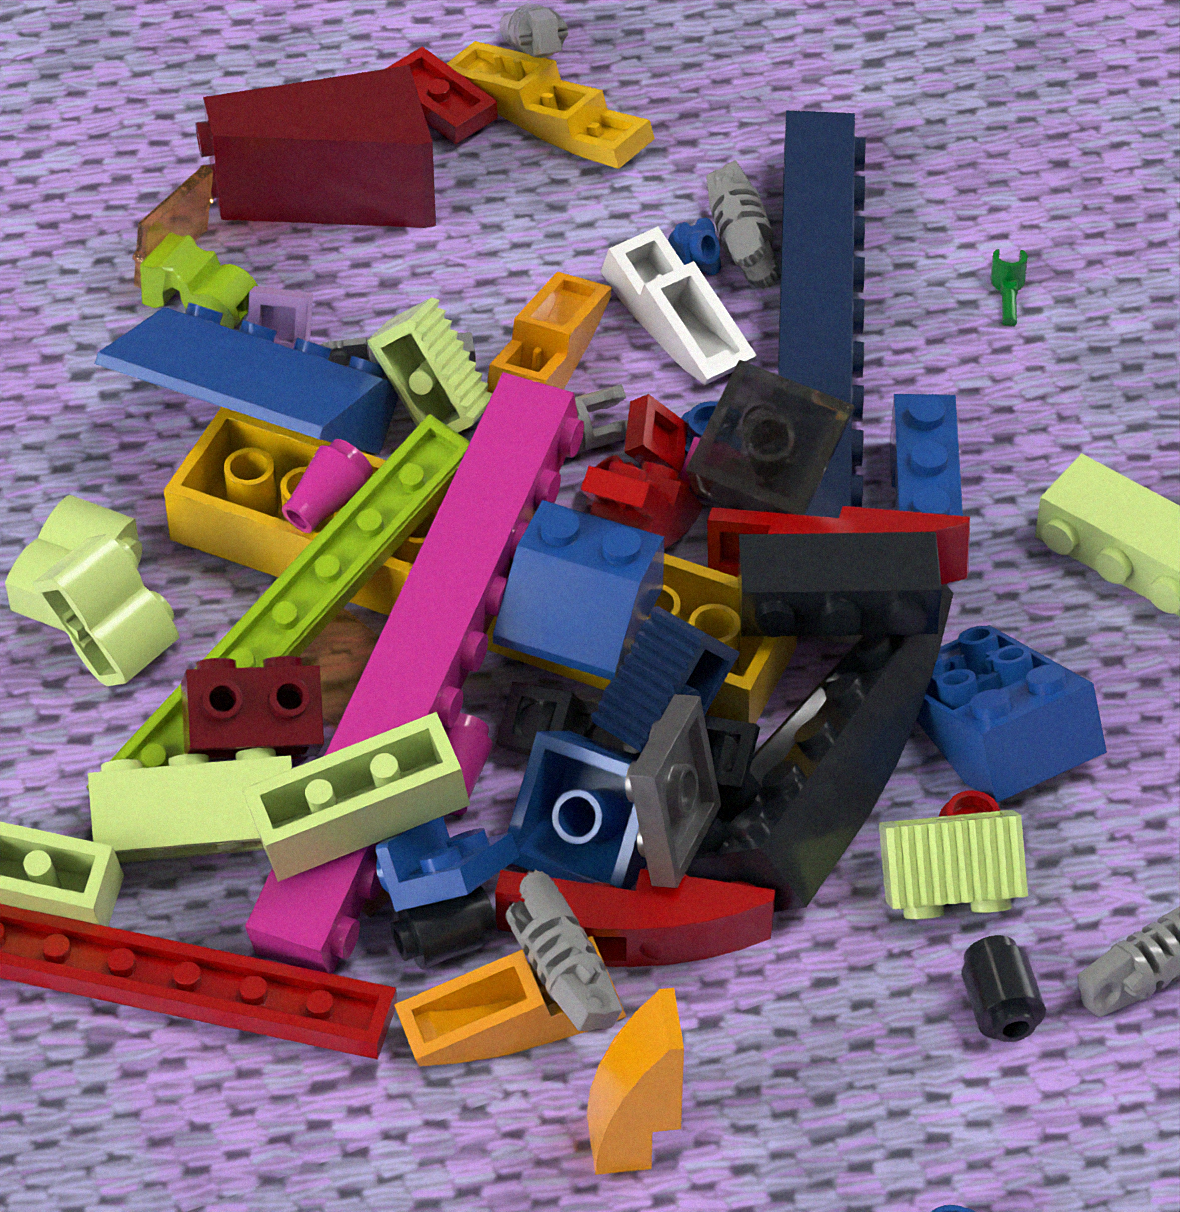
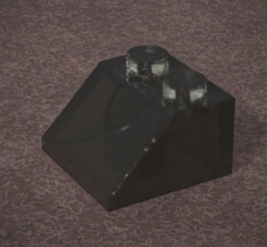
[686,359,855,515]

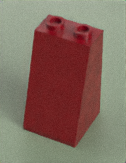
[195,65,436,228]

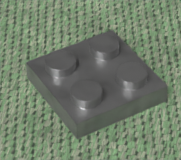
[625,694,721,888]

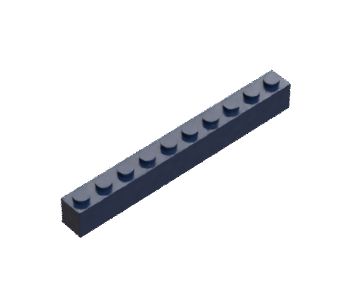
[774,110,866,518]

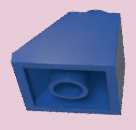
[493,500,664,680]
[507,731,647,890]

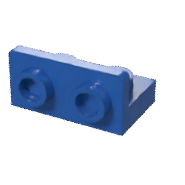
[376,816,519,912]

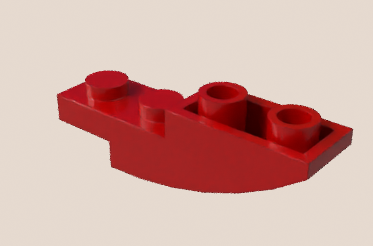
[581,461,703,548]
[707,506,970,585]
[495,869,775,967]

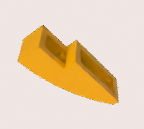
[487,271,612,393]
[394,936,627,1066]
[587,988,684,1175]

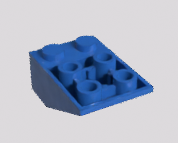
[916,625,1107,803]

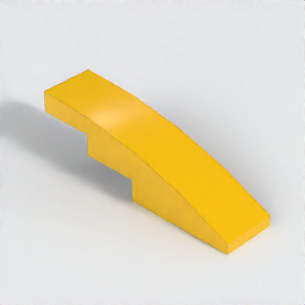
[446,41,655,169]

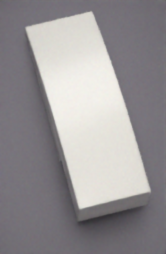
[600,226,757,385]

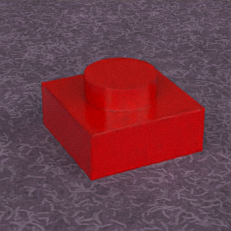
[624,394,687,476]

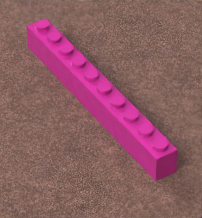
[245,372,584,974]

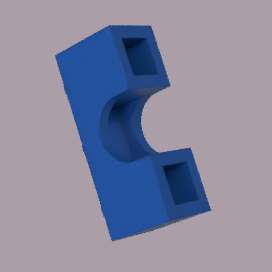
[890,394,963,516]

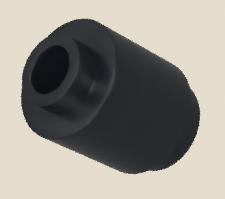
[391,885,498,970]
[961,935,1046,1042]

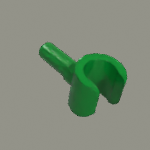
[990,249,1028,326]

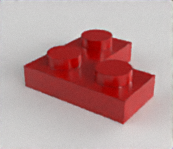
[385,46,498,144]

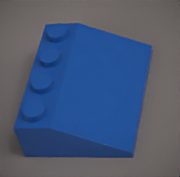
[94,302,399,454]

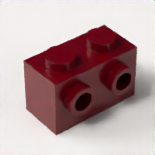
[181,656,324,760]

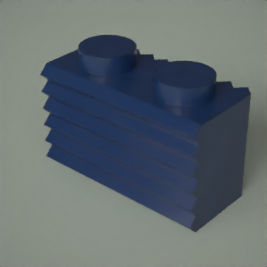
[591,606,740,753]

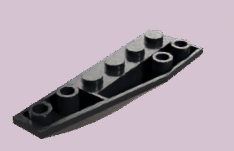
[685,584,954,912]

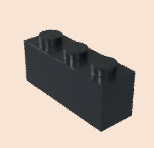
[738,532,942,637]

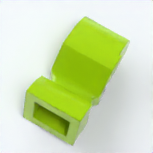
[140,232,258,329]

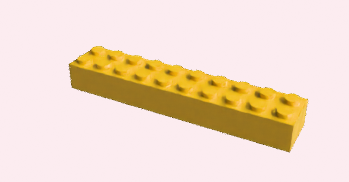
[164,407,797,724]

